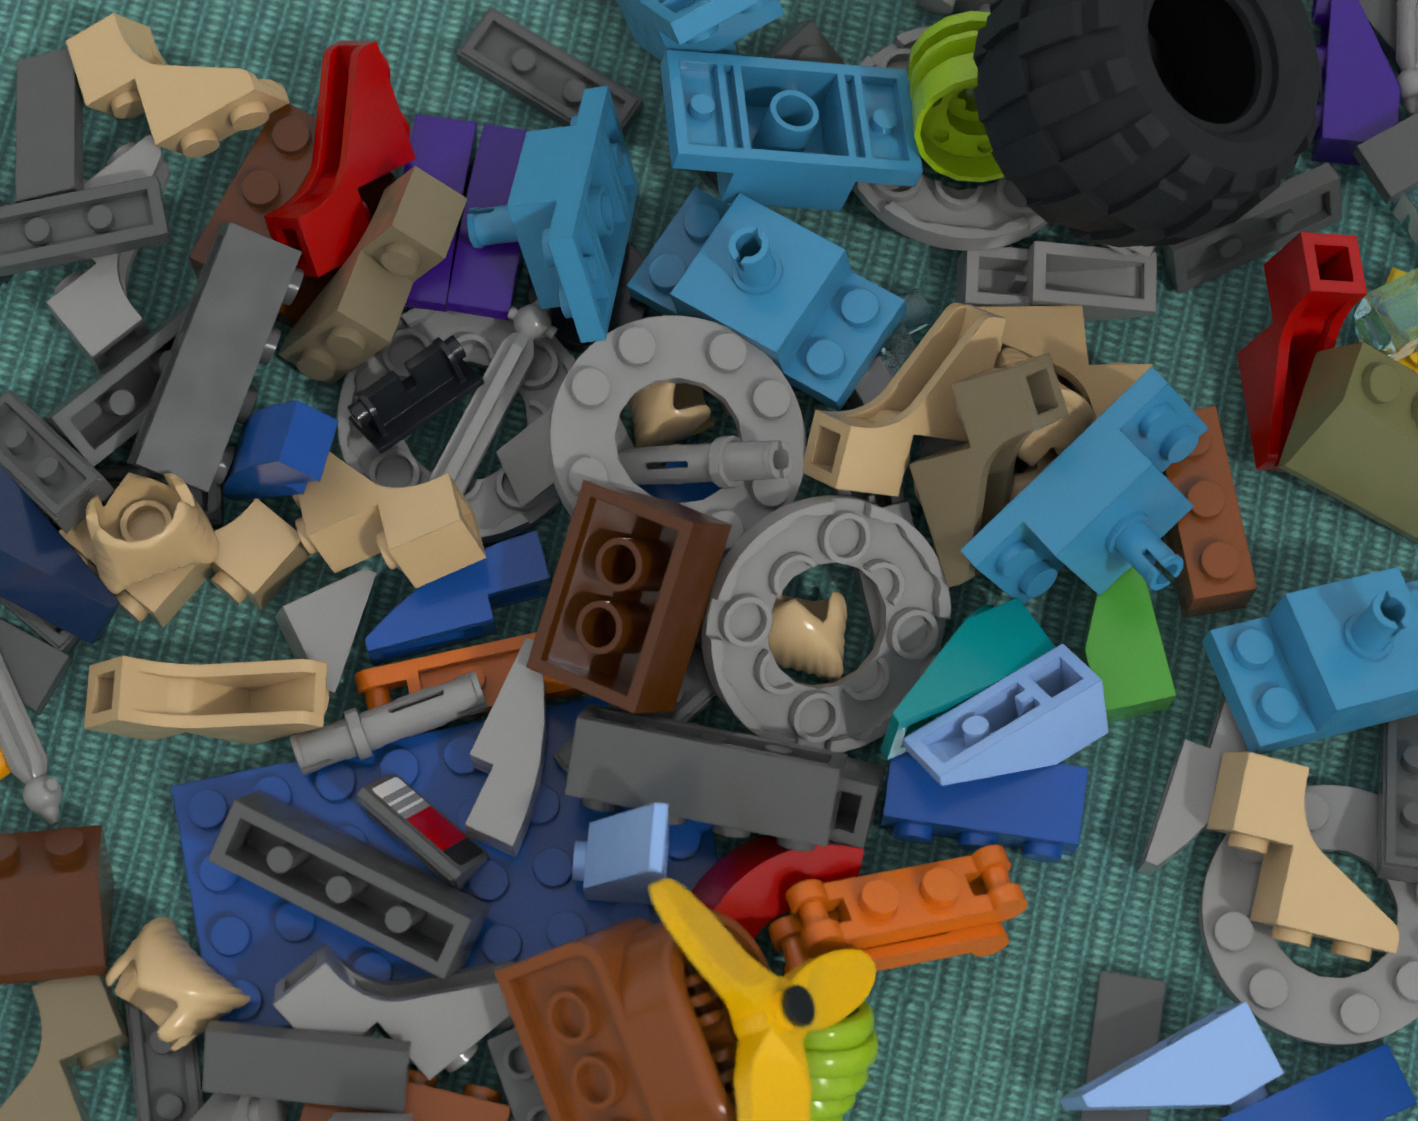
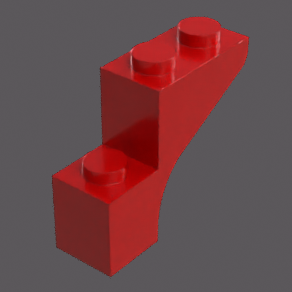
[263,40,416,277]
[1237,232,1367,471]

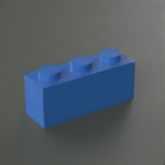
[880,752,1088,863]

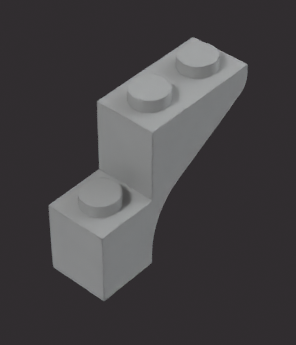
[46,134,170,372]
[273,943,517,1080]

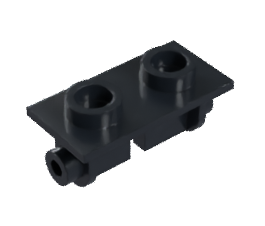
[347,335,485,454]

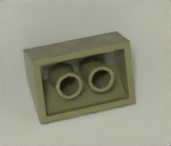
[1278,342,1418,544]

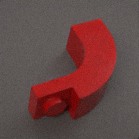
[691,835,864,939]

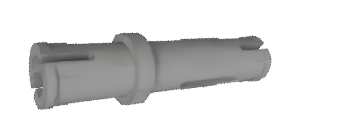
[618,435,794,488]
[289,670,489,776]

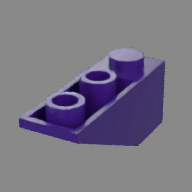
[1311,0,1400,166]

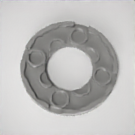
[852,26,1047,251]
[337,308,576,544]
[548,315,806,566]
[701,495,951,753]
[1199,785,1418,1048]

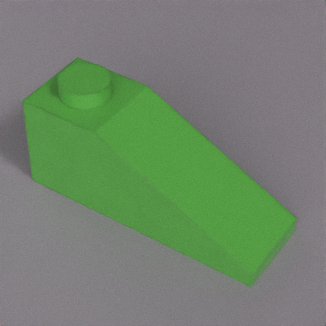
[1079,566,1176,723]

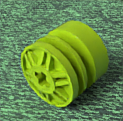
[907,11,1004,182]

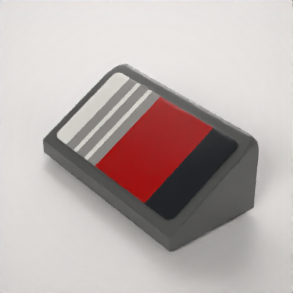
[356,773,489,891]

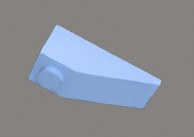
[902,643,1109,786]
[572,803,669,905]
[1059,1002,1284,1112]

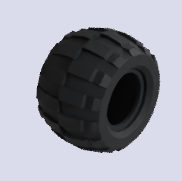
[973,0,1322,247]

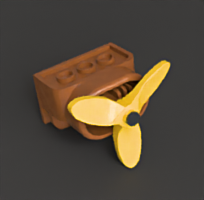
[495,878,877,1121]

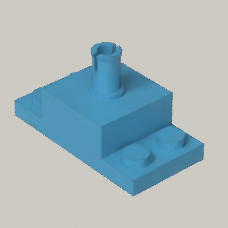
[617,0,784,61]
[660,49,923,211]
[467,86,639,343]
[626,187,907,411]
[960,367,1209,604]
[1201,567,1418,755]

